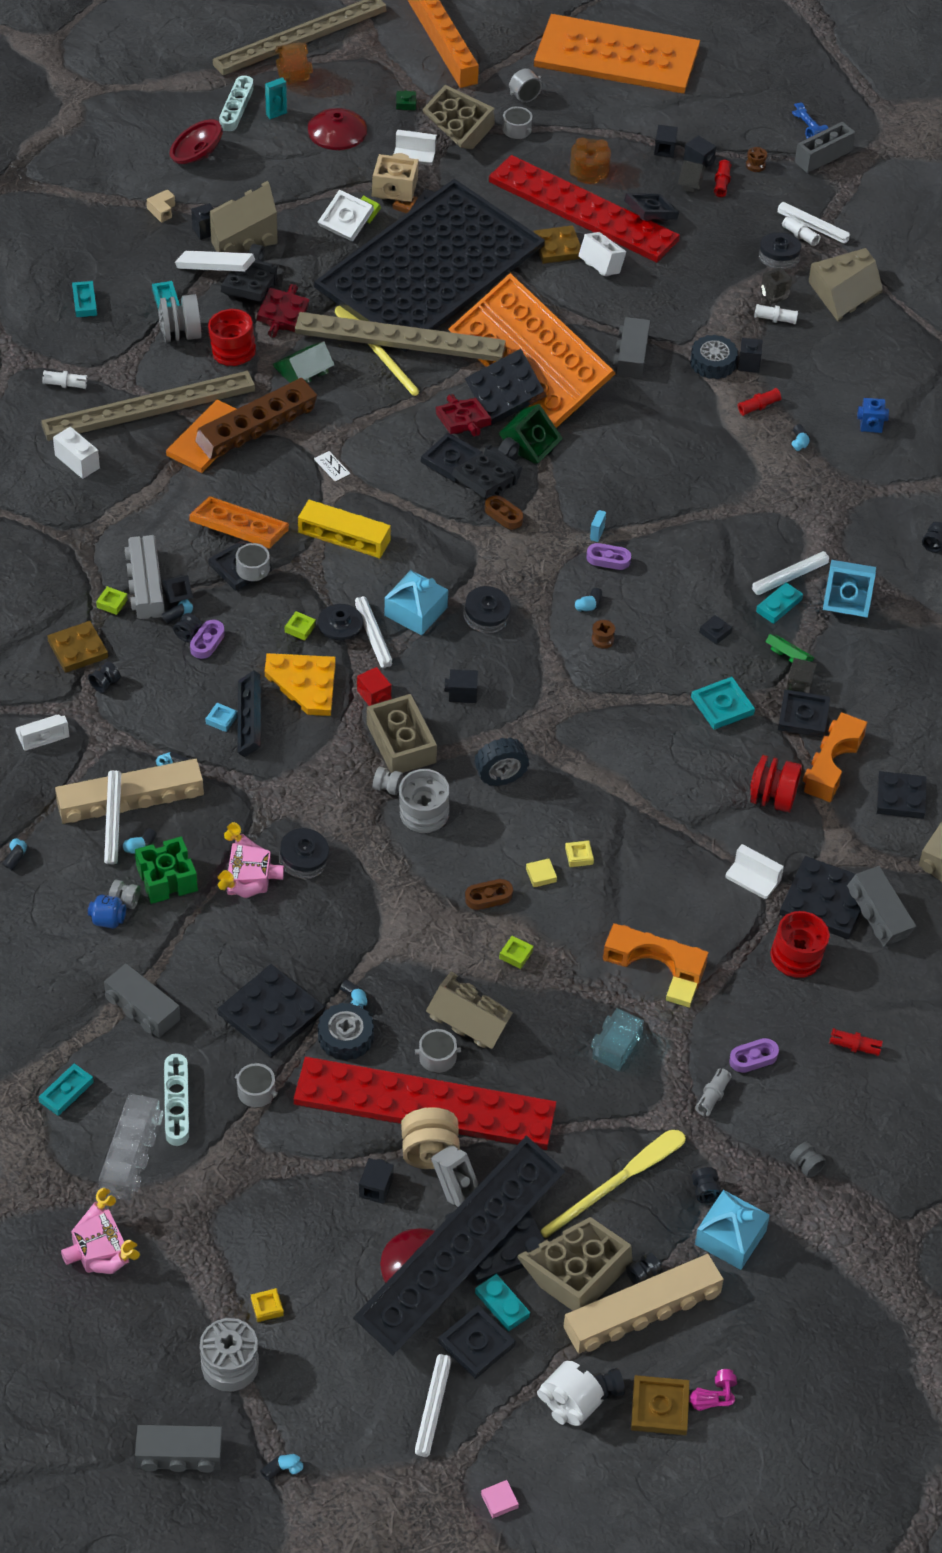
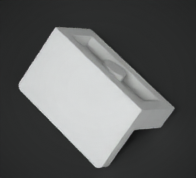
[394,130,436,166]
[16,714,69,751]
[726,844,784,899]

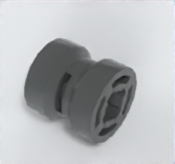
[790,1141,827,1178]

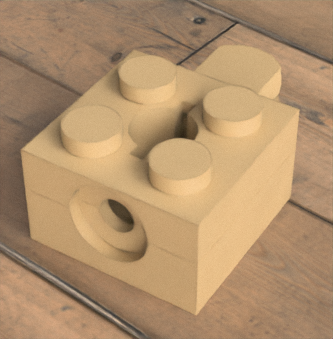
[372,153,419,202]

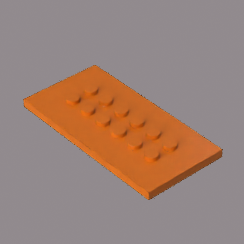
[534,14,700,94]
[448,273,615,428]

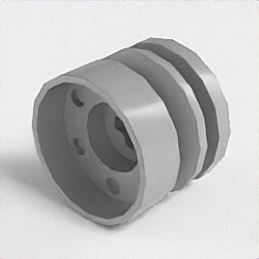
[158,294,201,342]
[399,769,449,833]
[200,1318,259,1392]

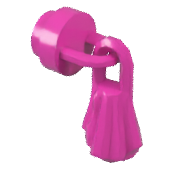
[689,1369,737,1411]

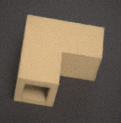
[146,189,175,223]

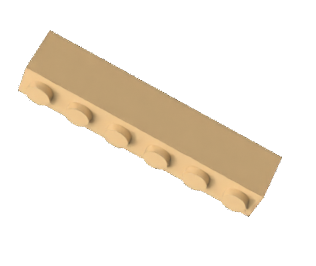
[55,759,204,824]
[564,1254,724,1354]

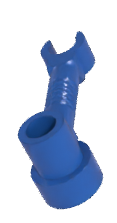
[792,102,828,139]

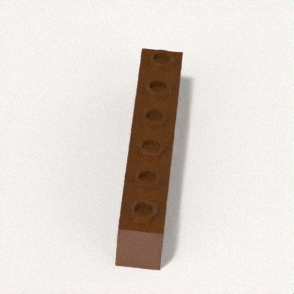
[195,377,317,460]

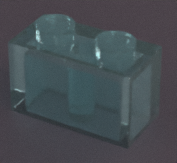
[591,1008,644,1071]

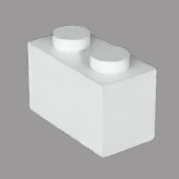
[578,232,626,276]
[53,427,100,479]

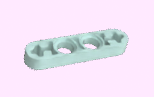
[219,76,253,131]
[164,1054,189,1146]

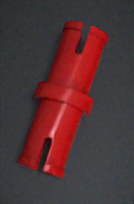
[714,160,732,197]
[738,388,781,416]
[829,1028,883,1056]

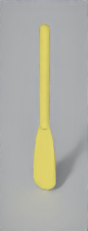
[335,305,419,396]
[541,1130,686,1238]

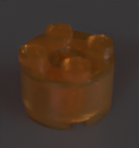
[275,42,313,85]
[570,138,611,184]

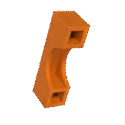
[803,712,867,802]
[603,923,708,989]

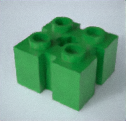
[135,836,198,904]

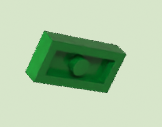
[766,634,815,667]

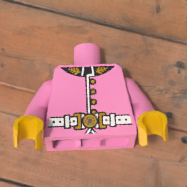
[218,822,284,898]
[61,1188,140,1274]

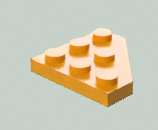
[265,653,336,716]

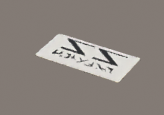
[314,451,350,481]

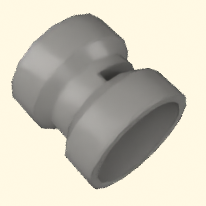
[372,766,403,795]
[109,879,141,909]

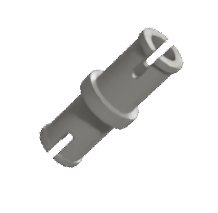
[695,1068,732,1116]

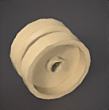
[401,1108,460,1169]

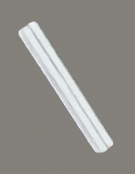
[778,202,850,244]
[752,551,829,595]
[355,596,392,668]
[104,770,121,864]
[415,1354,451,1457]

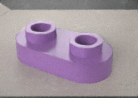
[586,543,631,570]
[190,620,225,659]
[729,1038,779,1073]

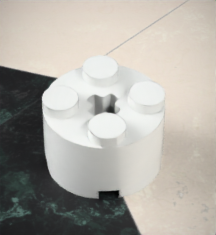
[537,1361,604,1426]

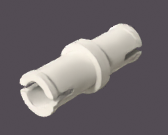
[782,216,821,246]
[754,304,798,324]
[42,370,87,389]

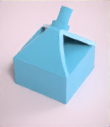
[823,560,876,617]
[384,570,448,635]
[695,1190,770,1270]

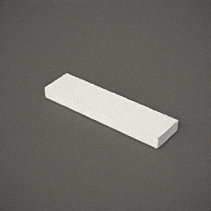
[175,251,255,272]

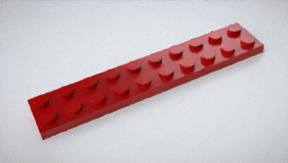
[489,155,679,263]
[294,1056,556,1150]

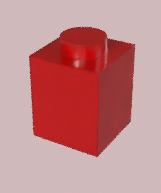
[357,667,391,706]

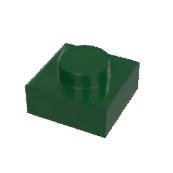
[396,90,416,110]

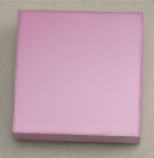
[481,1480,519,1518]

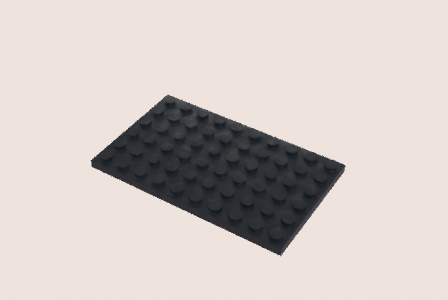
[314,179,545,352]

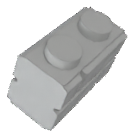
[431,1145,478,1207]

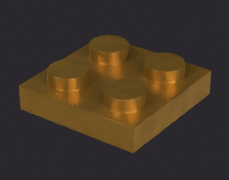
[534,225,582,264]
[47,621,108,673]
[631,1375,690,1435]

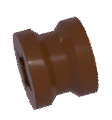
[746,147,767,172]
[591,620,615,649]

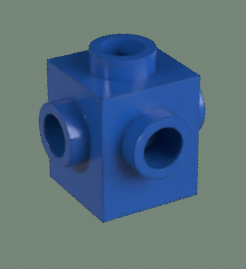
[857,398,889,433]

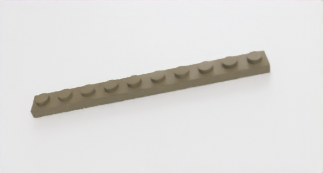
[213,0,386,76]
[295,312,506,361]
[41,371,255,441]

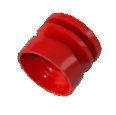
[208,309,256,366]
[750,755,802,813]
[770,911,830,978]

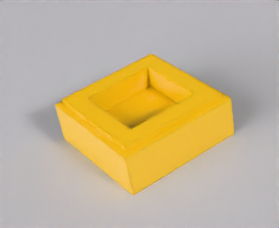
[251,1288,284,1322]

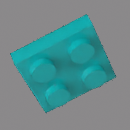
[691,677,755,730]

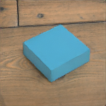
[590,510,606,542]
[206,703,238,732]

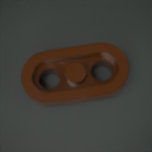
[485,496,523,529]
[465,879,513,910]

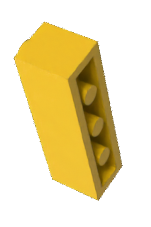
[298,500,391,558]

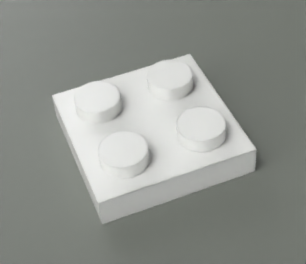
[318,190,374,242]

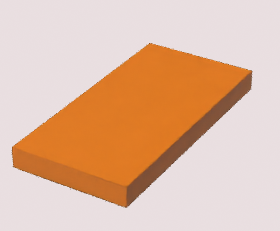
[166,399,236,473]
[189,496,289,549]

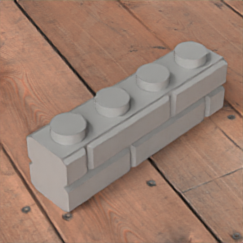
[125,535,164,619]

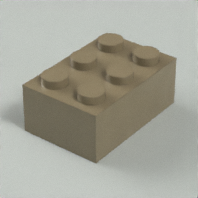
[367,694,437,773]

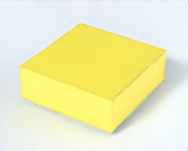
[565,841,594,867]
[526,859,557,888]
[666,976,697,1008]

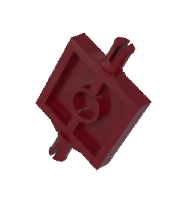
[256,284,310,338]
[436,394,491,436]

